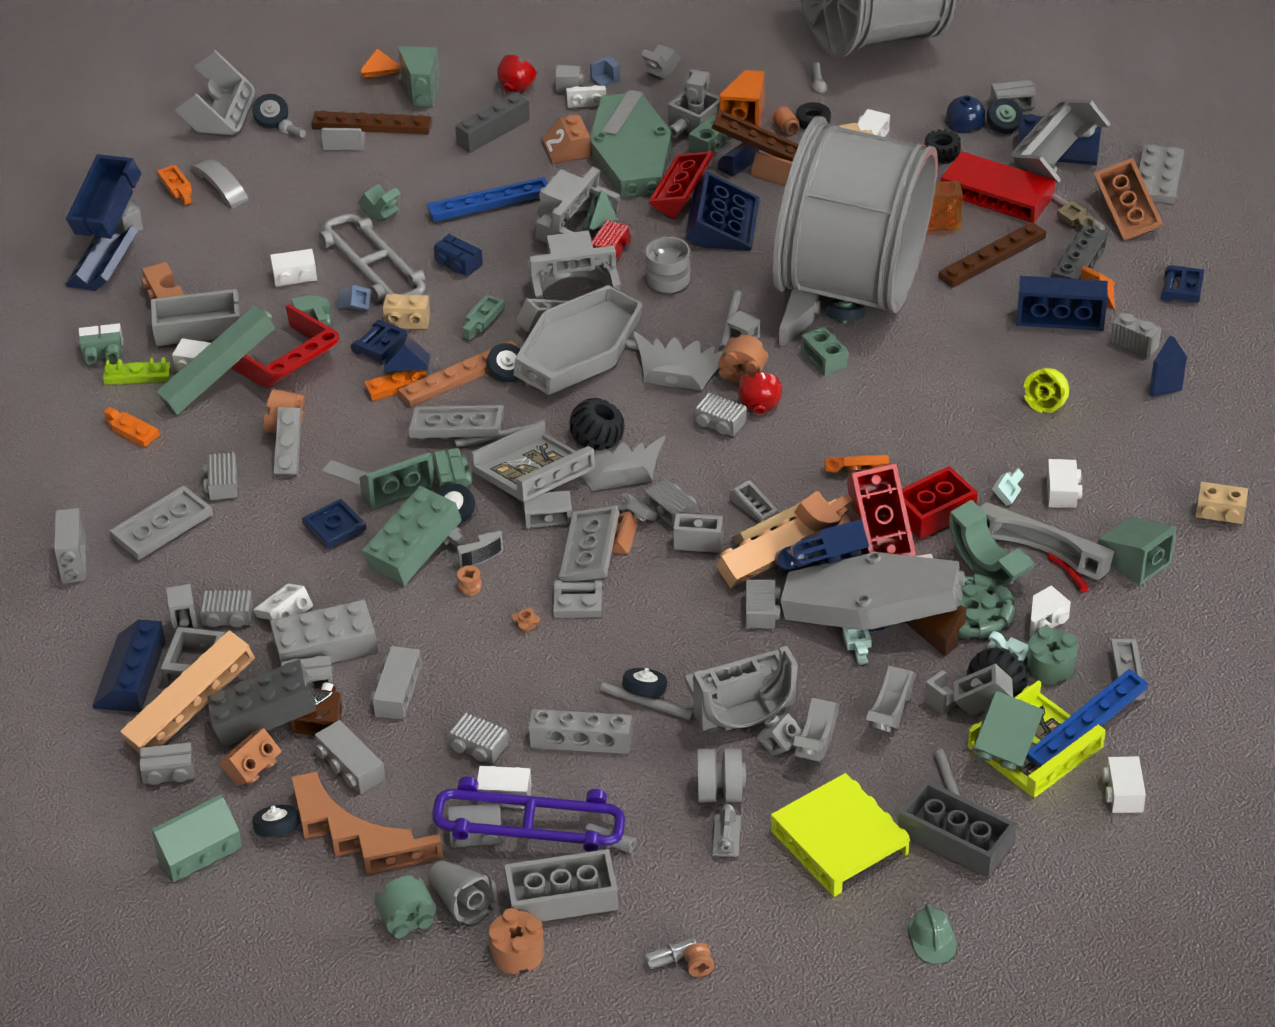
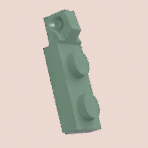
[462,295,506,340]

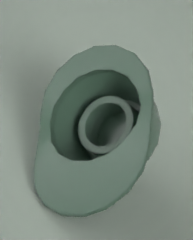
[909,903,957,964]

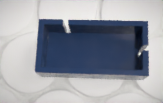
[66,154,142,239]

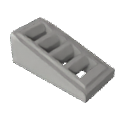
[729,480,779,523]

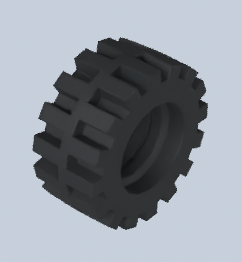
[924,129,961,163]

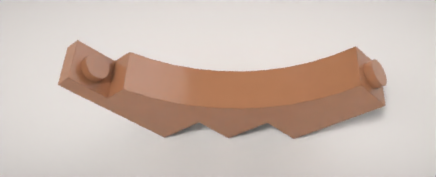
[292,772,443,875]

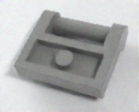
[553,580,603,618]

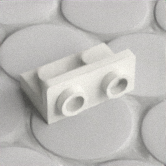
[566,85,606,108]
[253,584,313,620]

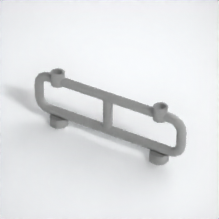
[318,214,426,302]

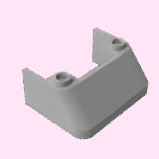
[174,50,255,135]
[1011,99,1111,183]

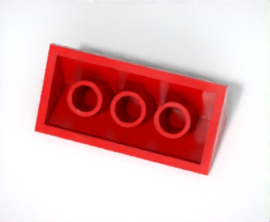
[649,151,714,220]

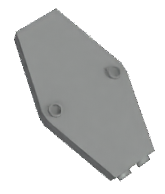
[513,285,643,395]
[781,552,965,630]

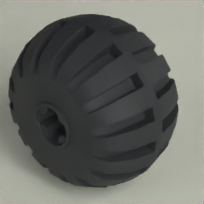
[569,398,625,451]
[967,647,1028,698]

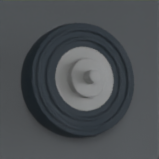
[252,94,288,129]

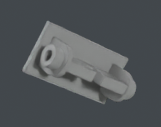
[713,805,741,857]

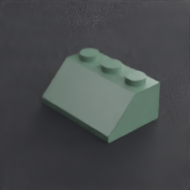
[359,452,435,510]
[152,794,242,883]

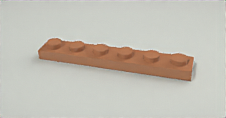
[398,340,519,408]

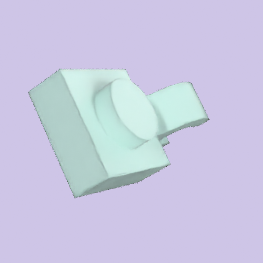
[992,468,1024,506]
[842,627,872,665]
[987,631,1028,664]

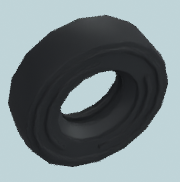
[796,102,831,129]

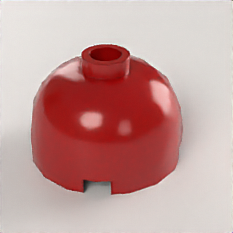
[497,55,537,92]
[738,373,783,414]

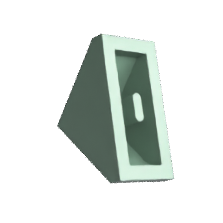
[582,191,617,232]

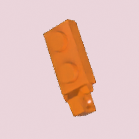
[156,165,192,205]
[364,370,427,401]
[103,407,160,448]
[825,455,889,473]

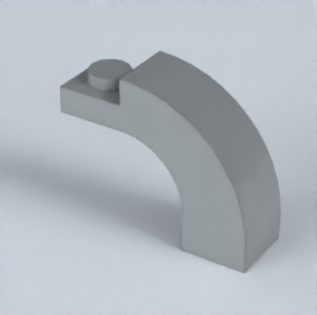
[793,698,840,761]

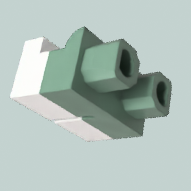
[79,323,123,365]

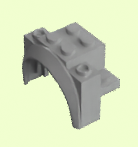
[535,167,620,243]
[528,230,620,299]
[685,646,798,731]

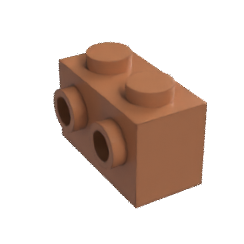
[218,728,282,786]

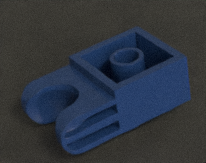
[775,519,870,572]

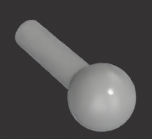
[812,63,827,93]
[278,119,306,138]

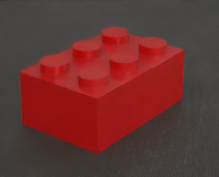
[902,466,978,540]

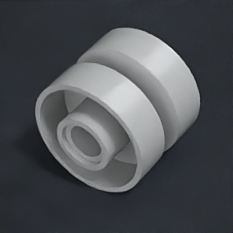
[645,237,690,293]
[697,748,746,803]

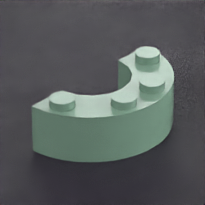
[949,500,1035,587]

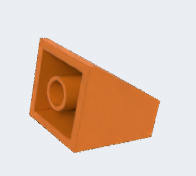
[719,70,765,127]

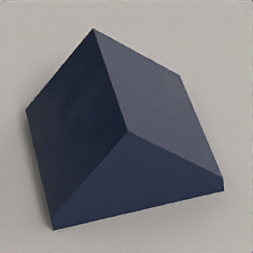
[384,335,430,371]
[1149,336,1187,396]

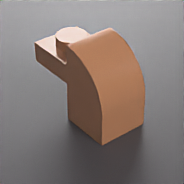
[794,491,852,532]

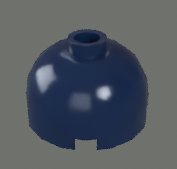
[945,95,986,133]

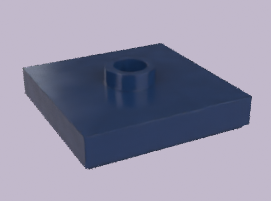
[302,499,367,549]

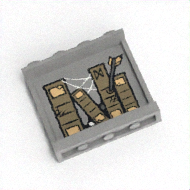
[471,420,595,502]

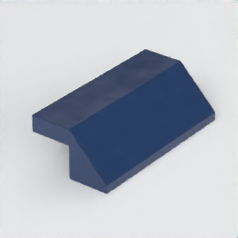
[65,225,138,291]

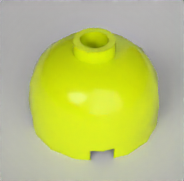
[1023,368,1069,413]

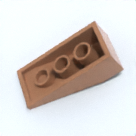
[1094,158,1163,241]

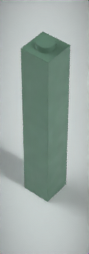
[156,305,275,415]

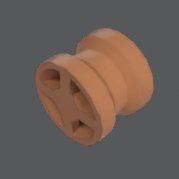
[457,566,482,596]
[683,943,715,977]

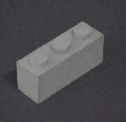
[370,646,422,720]
[315,720,385,795]

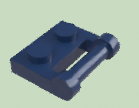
[1161,265,1204,303]
[351,320,407,361]

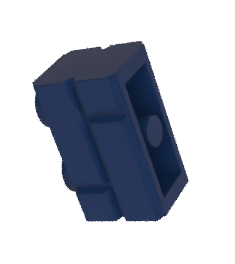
[434,234,483,277]

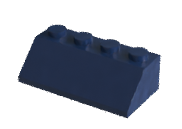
[1017,114,1102,165]
[93,620,166,712]

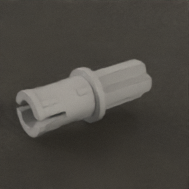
[584,824,636,854]
[644,937,697,969]

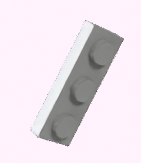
[274,407,302,476]
[1111,639,1146,700]

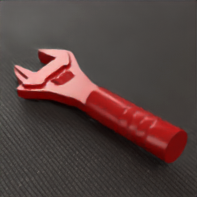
[1047,553,1089,593]

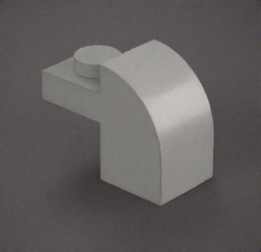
[641,44,680,78]

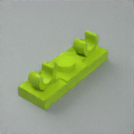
[103,357,171,385]

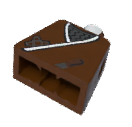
[291,683,342,736]

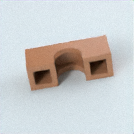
[141,262,184,302]

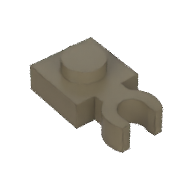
[1057,200,1095,230]

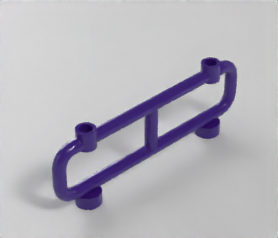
[432,776,625,852]

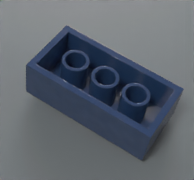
[1016,276,1108,331]

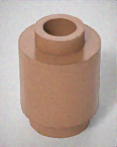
[773,107,800,135]

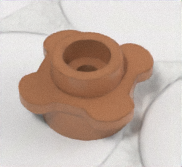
[512,608,540,632]

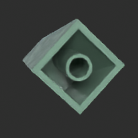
[398,46,440,107]
[1098,517,1177,585]
[972,691,1044,771]

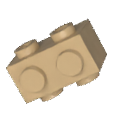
[383,294,430,329]
[1196,481,1248,524]

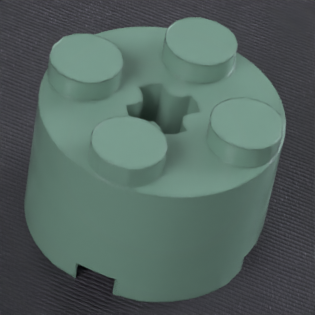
[1026,626,1078,685]
[374,875,436,938]

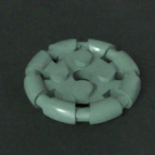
[957,574,1016,640]

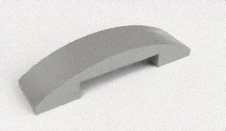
[190,159,249,208]

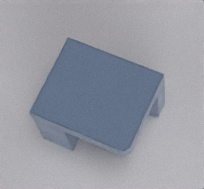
[590,56,620,87]
[337,285,371,311]

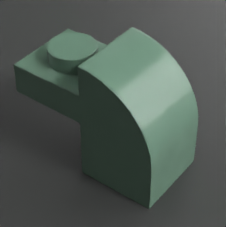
[358,184,401,221]
[291,295,332,327]

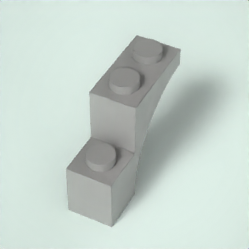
[866,666,916,732]

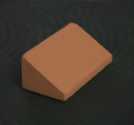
[751,151,792,186]
[612,511,638,554]

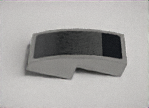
[457,531,503,568]

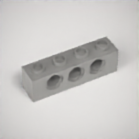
[529,709,633,754]

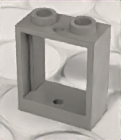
[54,508,87,583]
[161,627,225,686]

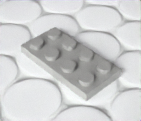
[1139,144,1185,204]
[409,405,504,439]
[110,486,213,560]
[559,505,619,582]

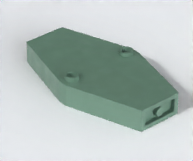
[590,93,671,197]

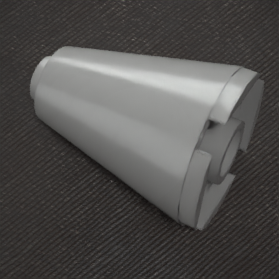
[428,861,497,925]

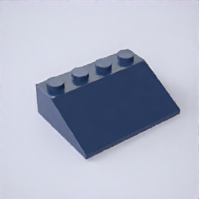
[685,171,760,251]

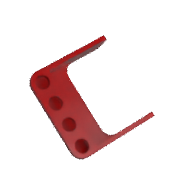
[231,304,340,388]

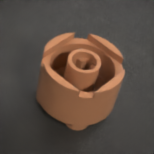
[718,334,768,384]
[263,389,305,435]
[489,908,544,974]

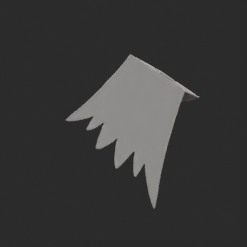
[633,331,723,391]
[580,435,666,491]

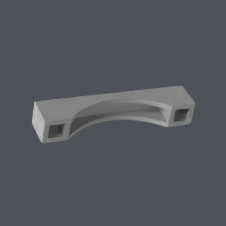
[979,502,1115,580]

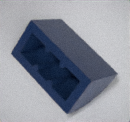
[718,142,759,177]

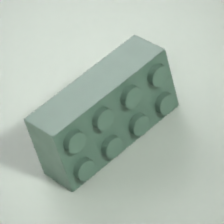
[362,486,462,585]

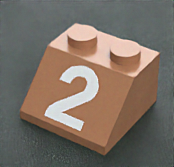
[542,114,591,164]

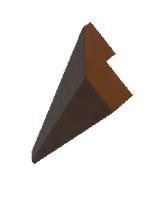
[905,605,966,656]

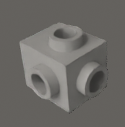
[757,713,803,756]

